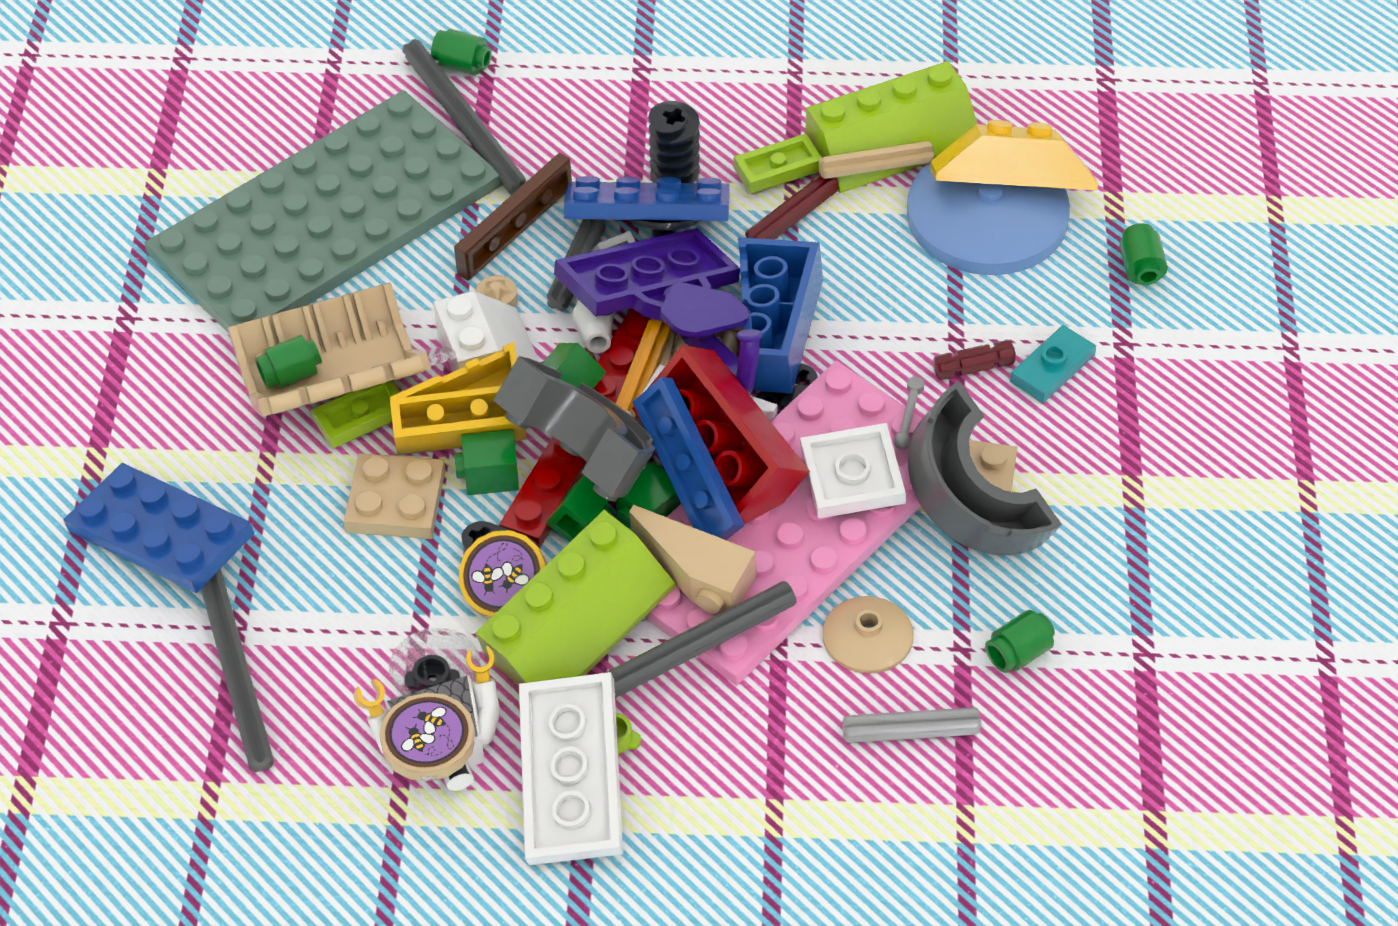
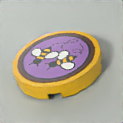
[459,530,547,618]

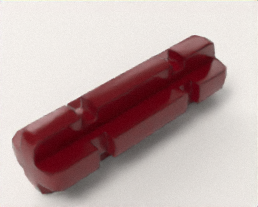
[933,340,1016,380]

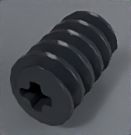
[648,101,700,183]

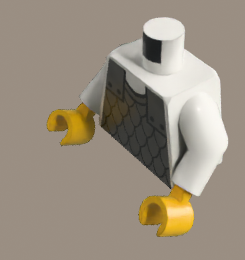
[354,646,500,791]

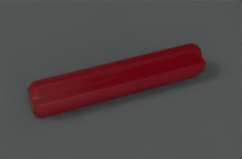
[745,175,839,240]

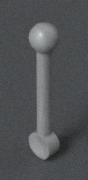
[893,376,924,449]

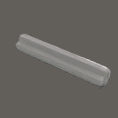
[842,707,981,743]

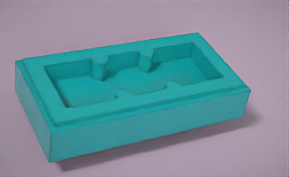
[1010,325,1097,403]

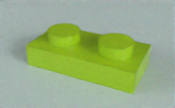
[734,133,821,194]
[311,380,400,449]

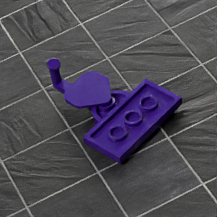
[554,228,762,394]

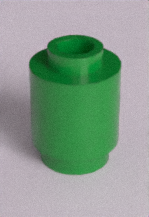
[431,29,492,76]
[1120,223,1168,285]
[255,335,322,389]
[985,610,1055,673]

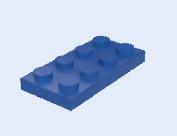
[564,176,730,221]
[63,463,255,593]

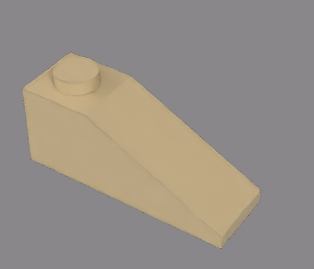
[629,505,757,614]

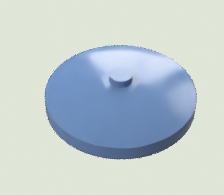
[907,163,1070,275]

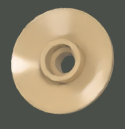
[823,596,913,674]

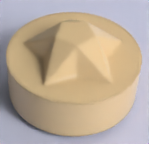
[476,275,518,307]

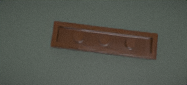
[454,152,572,281]

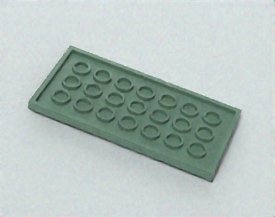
[144,90,502,333]

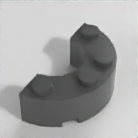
[493,356,656,502]
[908,381,1062,555]

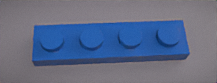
[632,377,745,540]

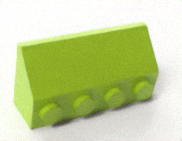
[805,61,978,193]
[475,510,676,686]

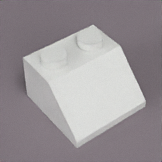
[433,291,539,372]

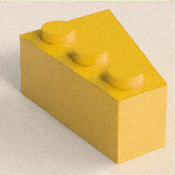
[389,341,526,455]

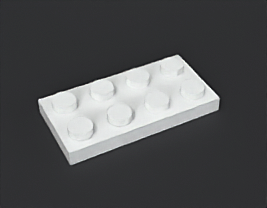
[519,672,623,866]

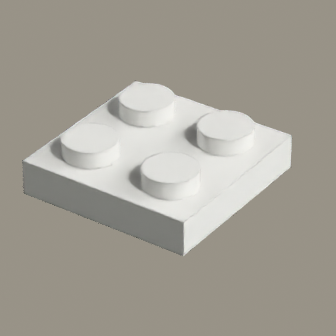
[800,423,906,519]

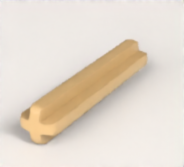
[818,141,934,179]

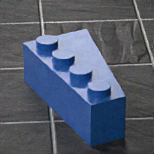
[738,237,823,394]

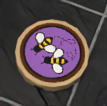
[379,692,475,781]

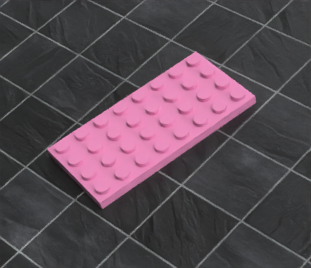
[645,360,922,686]

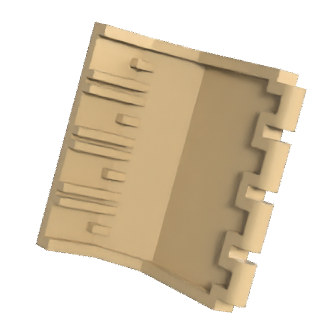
[227,283,431,416]

